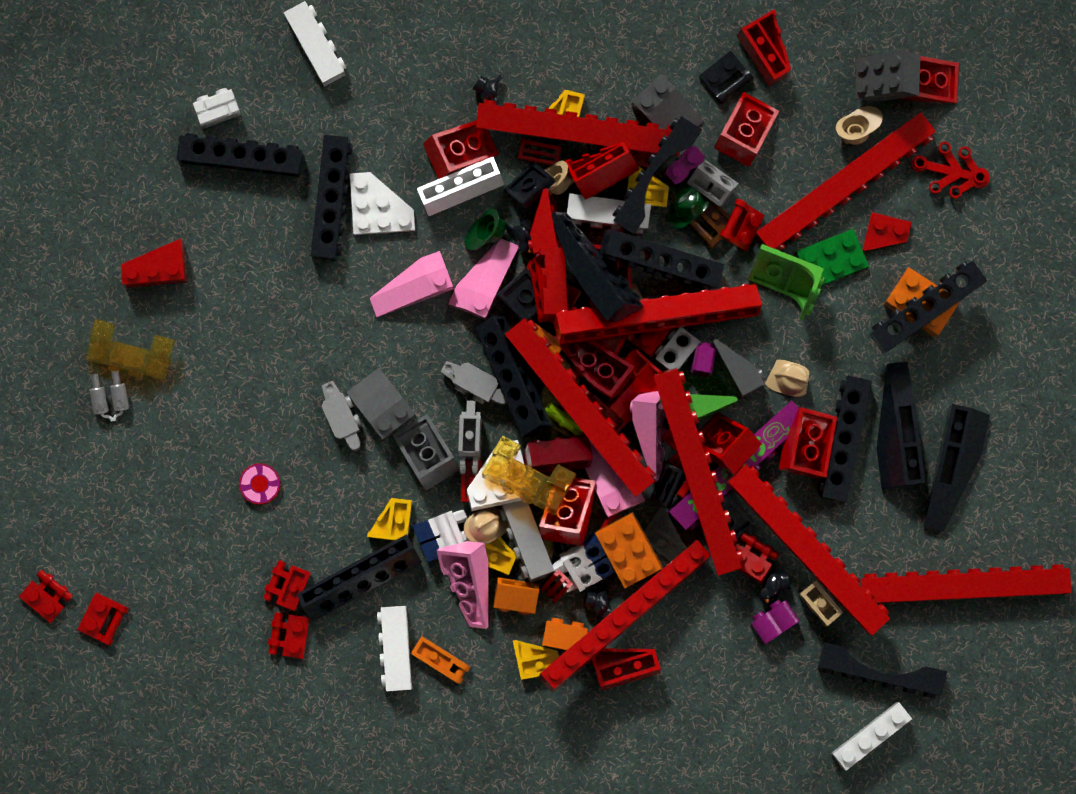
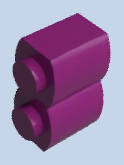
[663,146,705,186]
[690,342,716,377]
[750,600,800,644]

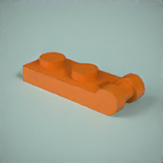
[411,636,471,684]

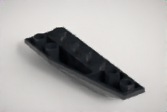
[552,211,644,322]
[876,362,926,489]
[923,404,990,531]

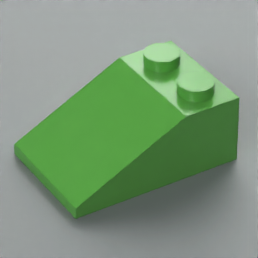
[689,394,738,420]

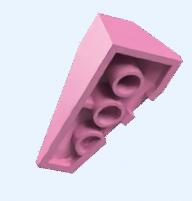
[370,251,454,317]
[630,391,667,480]
[585,440,645,518]

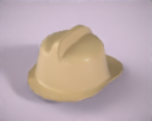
[836,106,883,145]
[544,161,574,195]
[765,360,809,397]
[464,507,508,544]

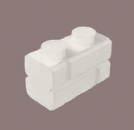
[193,88,241,129]

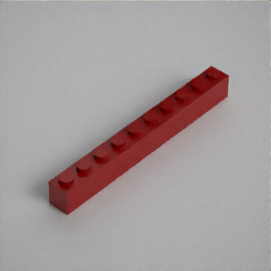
[476,99,680,156]
[755,112,936,251]
[554,284,762,345]
[505,318,657,497]
[653,367,744,576]
[727,464,890,636]
[538,540,711,693]
[859,564,1072,603]

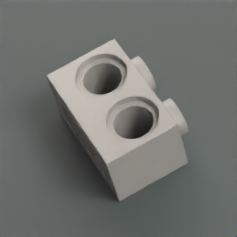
[687,160,738,207]
[655,327,700,371]

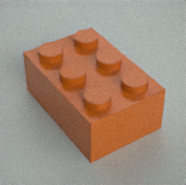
[884,267,960,338]
[595,512,663,588]

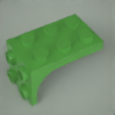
[748,244,825,320]

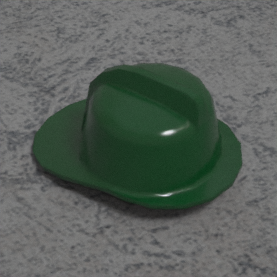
[666,187,710,229]
[464,208,508,251]

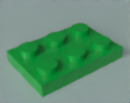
[796,229,869,286]

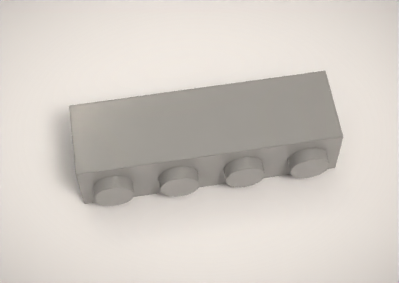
[498,500,554,583]

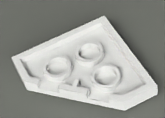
[350,172,415,235]
[467,440,533,511]

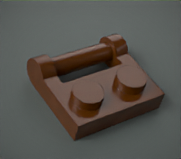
[689,200,737,250]

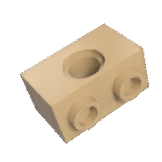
[798,581,843,627]

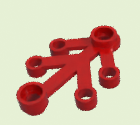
[911,142,990,199]

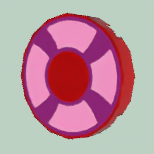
[239,463,281,504]

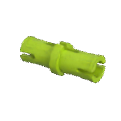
[545,402,582,435]

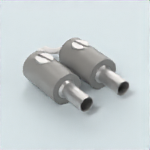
[89,370,129,421]

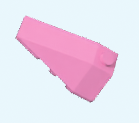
[448,238,518,321]
[437,541,488,629]

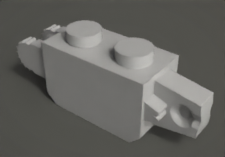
[441,361,507,406]
[321,381,362,451]
[458,401,482,474]

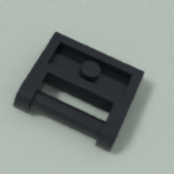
[699,51,754,104]

